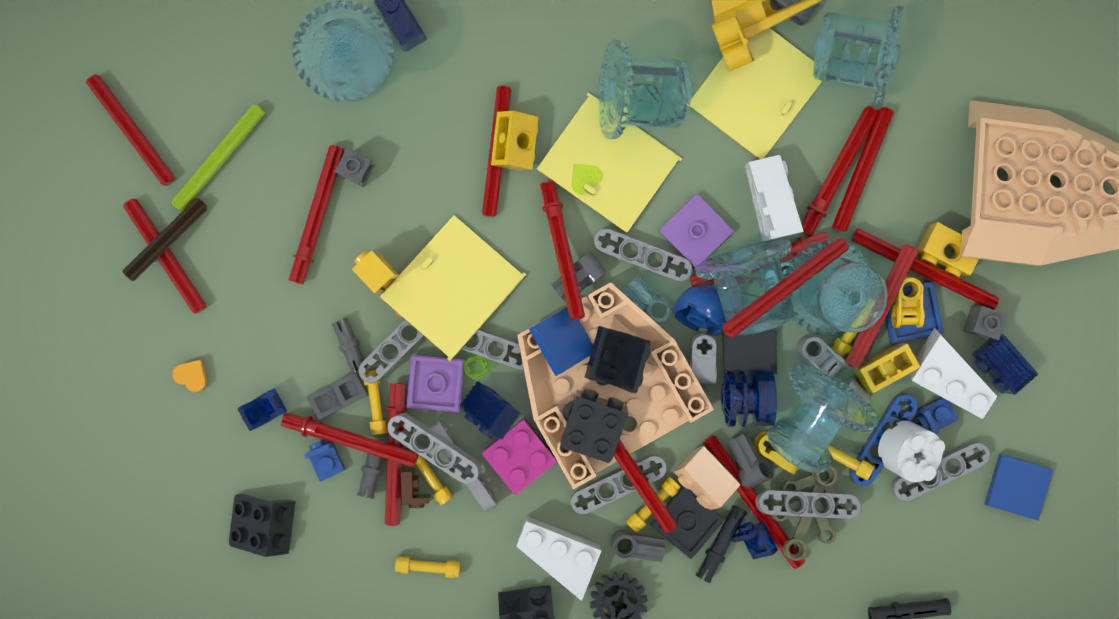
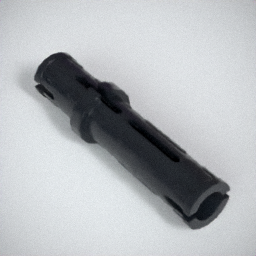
[695,504,748,583]
[868,598,952,619]

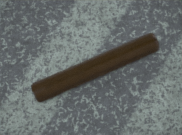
[122,198,207,281]

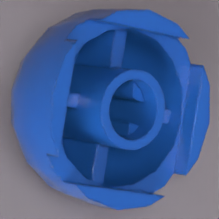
[672,285,727,335]

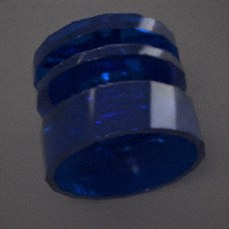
[721,370,777,427]

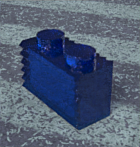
[374,0,427,52]
[972,333,1038,395]
[460,381,520,439]

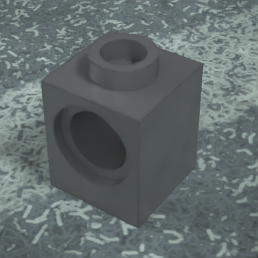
[335,148,375,187]
[963,306,1007,340]

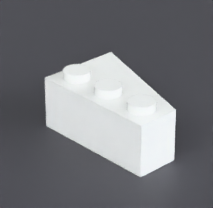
[745,155,804,242]
[908,328,997,419]
[516,516,601,601]

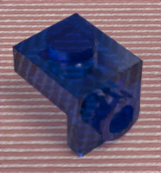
[238,388,288,431]
[731,521,778,560]

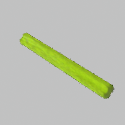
[171,104,265,211]

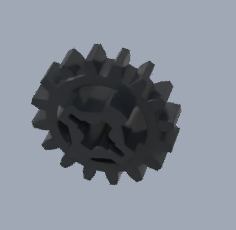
[590,572,648,619]

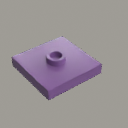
[659,194,734,269]
[407,355,465,413]

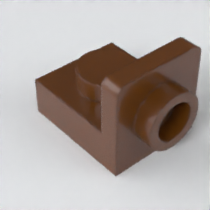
[401,468,431,508]

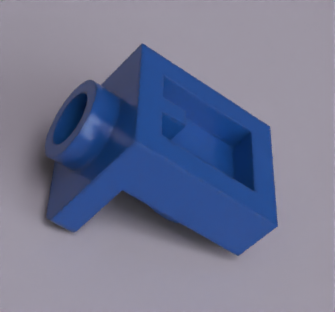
[916,397,959,435]
[304,439,346,481]

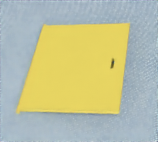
[686,28,828,160]
[537,92,683,233]
[380,215,526,361]

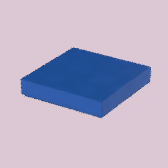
[885,281,944,344]
[529,307,593,376]
[985,454,1053,520]

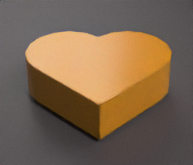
[172,359,208,392]

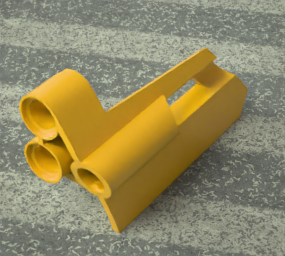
[711,0,823,72]

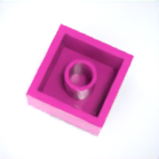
[482,417,557,496]

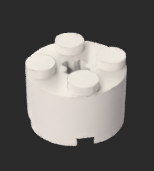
[878,421,945,482]

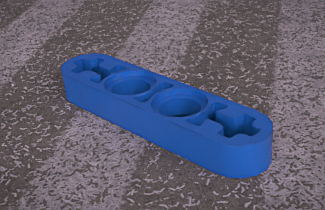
[849,394,918,486]

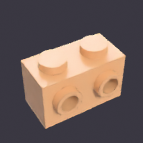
[674,446,740,510]

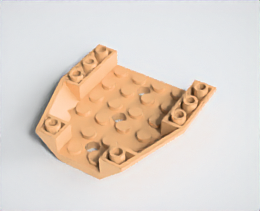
[961,100,1119,266]
[517,282,714,489]

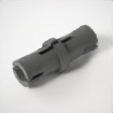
[332,318,367,373]
[357,453,383,499]

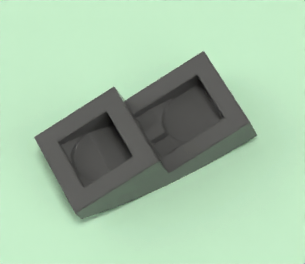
[307,372,367,421]

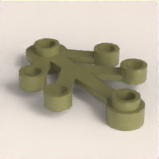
[771,462,846,561]

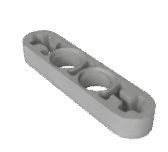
[594,229,692,282]
[359,319,424,384]
[461,330,524,370]
[388,413,482,484]
[428,420,498,512]
[891,442,990,501]
[571,455,667,514]
[755,490,861,519]

